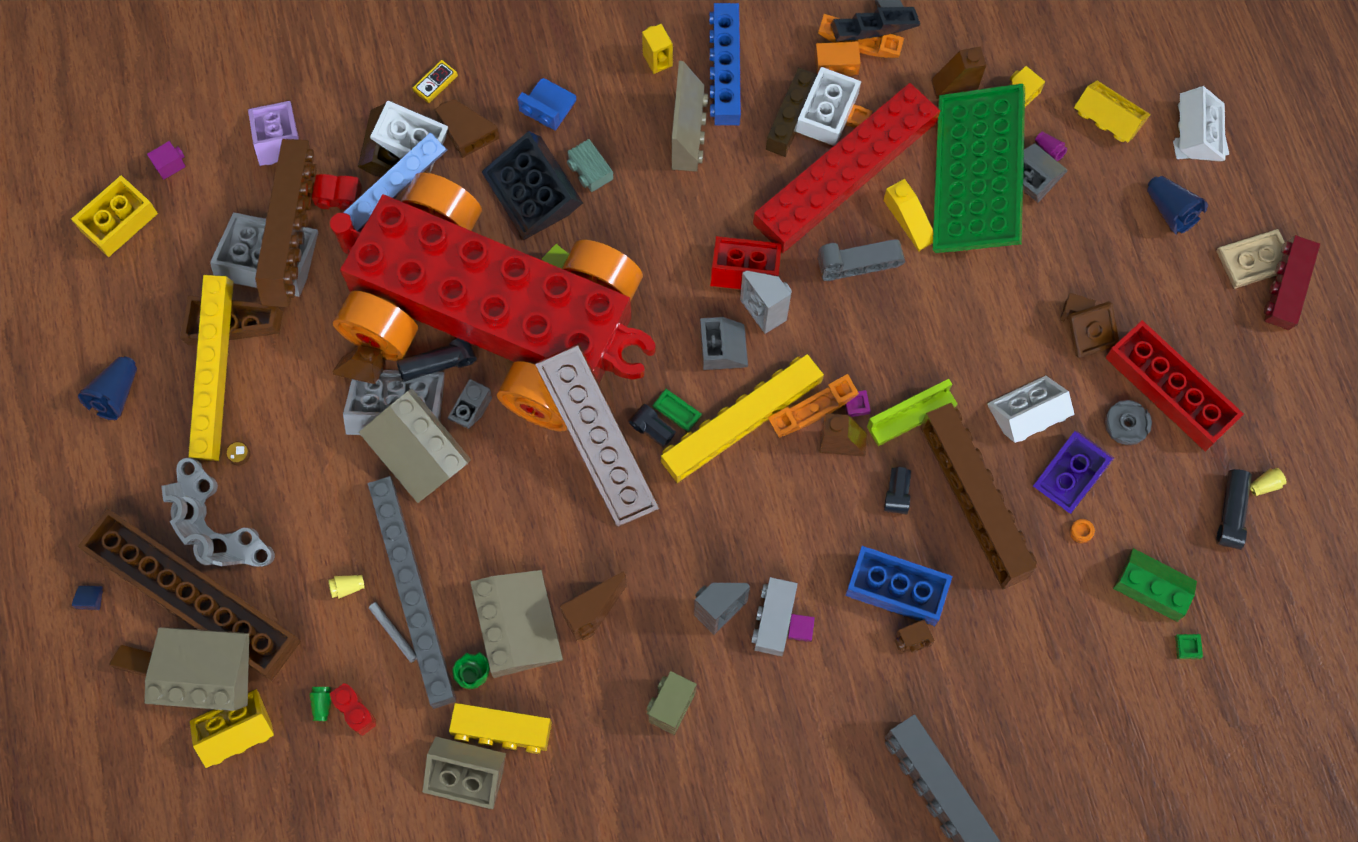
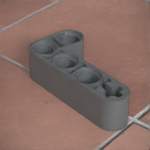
[817,240,906,281]

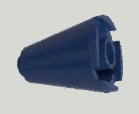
[1147,176,1208,234]
[78,356,137,421]

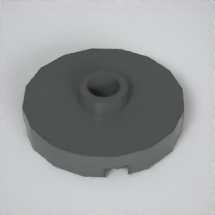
[1105,400,1152,445]

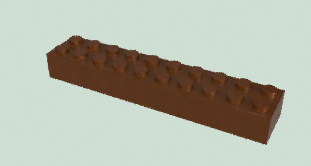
[78,509,301,681]

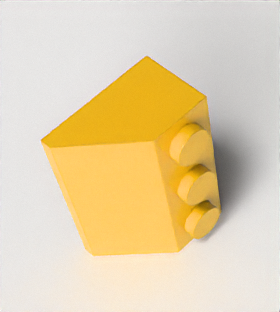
[1074,80,1151,142]
[190,689,274,768]

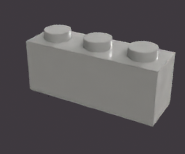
[751,577,798,656]

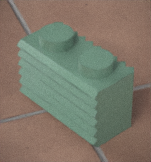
[567,139,613,192]

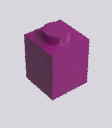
[147,141,186,180]

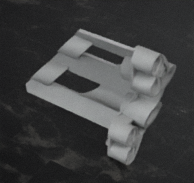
[162,458,275,567]

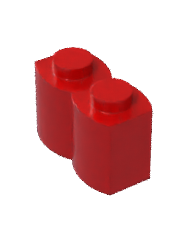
[312,174,362,211]
[330,683,376,736]

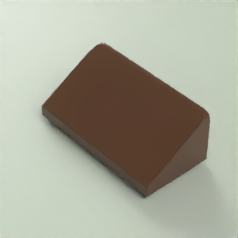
[109,645,152,676]

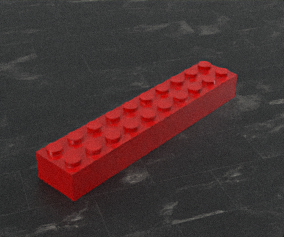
[753,83,940,253]

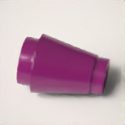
[1035,132,1067,161]

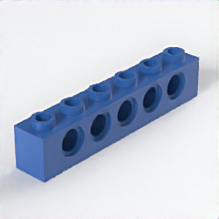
[709,3,741,125]

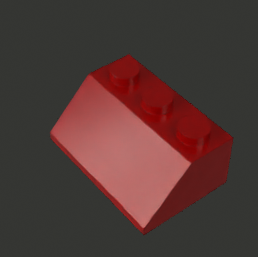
[710,236,782,289]

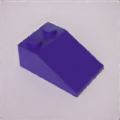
[1033,431,1115,514]

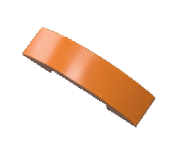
[818,14,904,58]
[768,374,859,438]

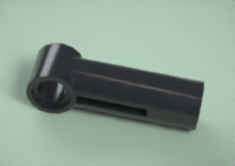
[397,338,477,382]
[1216,469,1252,550]

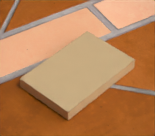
[1216,229,1284,289]

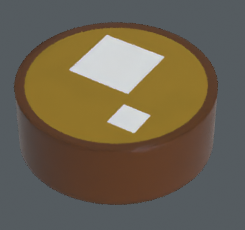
[226,441,250,465]

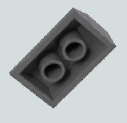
[694,583,750,635]

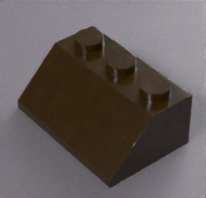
[358,103,401,177]

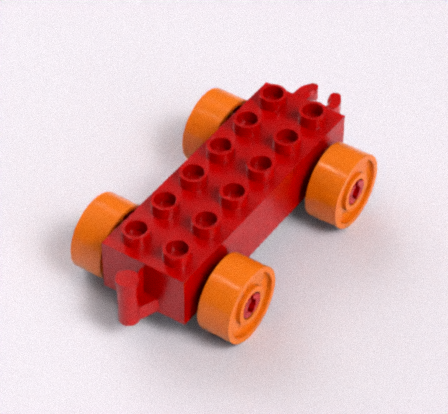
[330,172,656,431]

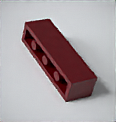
[1264,235,1320,330]

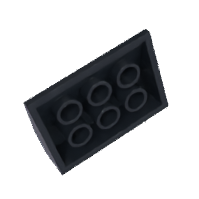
[481,131,583,239]

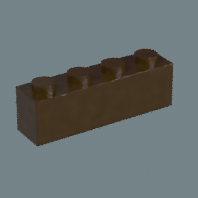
[766,67,818,157]

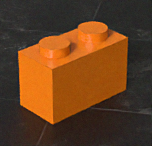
[815,42,861,77]

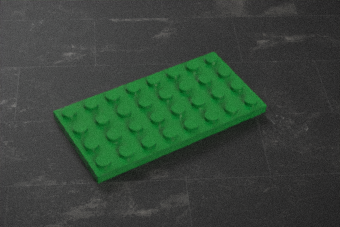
[933,83,1025,253]

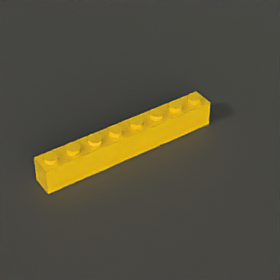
[189,275,233,461]
[661,354,824,483]

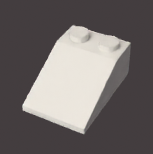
[370,101,448,173]

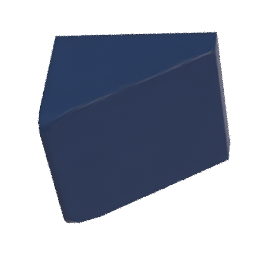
[72,586,103,610]

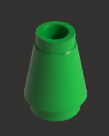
[309,687,332,721]

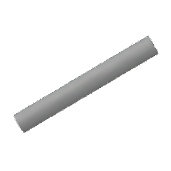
[369,602,417,663]

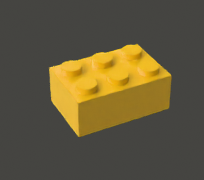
[71,175,158,257]

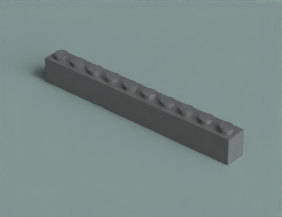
[368,476,457,709]

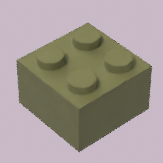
[646,671,697,735]

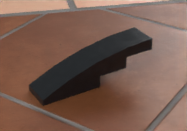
[830,7,921,41]

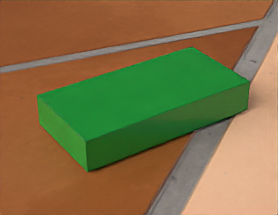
[652,389,702,433]

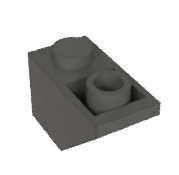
[448,379,492,429]

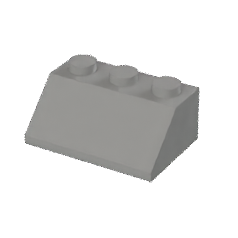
[740,271,792,334]

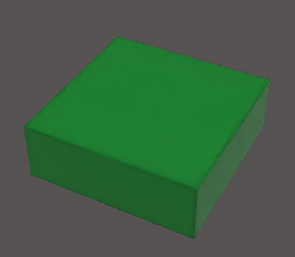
[1175,634,1203,659]

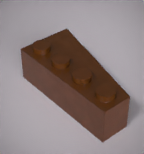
[180,295,283,345]

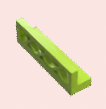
[867,379,957,446]

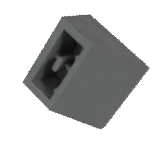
[1023,143,1068,203]
[700,317,748,370]

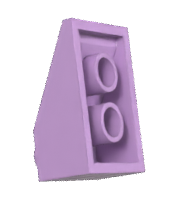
[248,101,299,166]

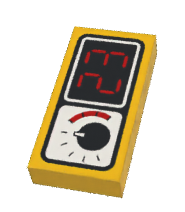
[413,60,458,104]

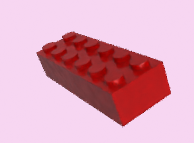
[1105,320,1244,452]

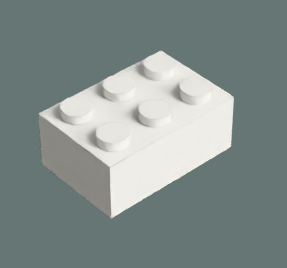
[796,67,861,146]

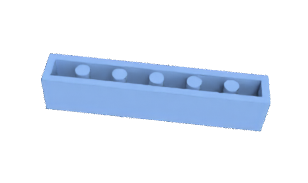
[343,133,447,231]

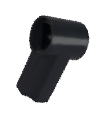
[628,404,676,448]
[884,467,911,515]

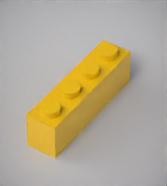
[449,703,552,754]

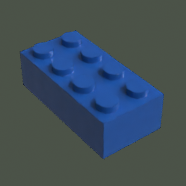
[845,546,953,626]

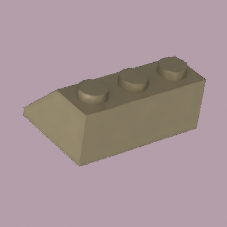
[422,737,506,809]

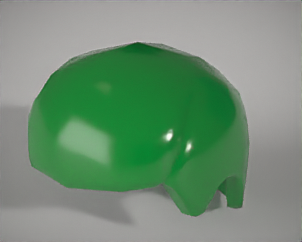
[452,652,490,689]

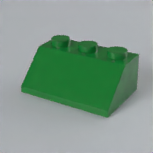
[1113,548,1197,622]

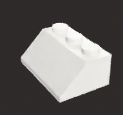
[1178,86,1225,161]
[987,376,1074,443]

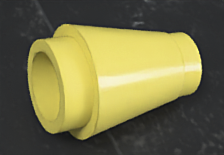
[1250,468,1287,496]
[328,575,364,599]

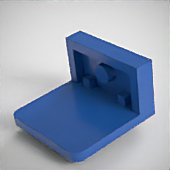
[517,78,577,131]

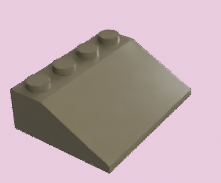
[672,61,708,171]
[358,389,471,503]
[470,570,563,678]
[145,627,249,711]

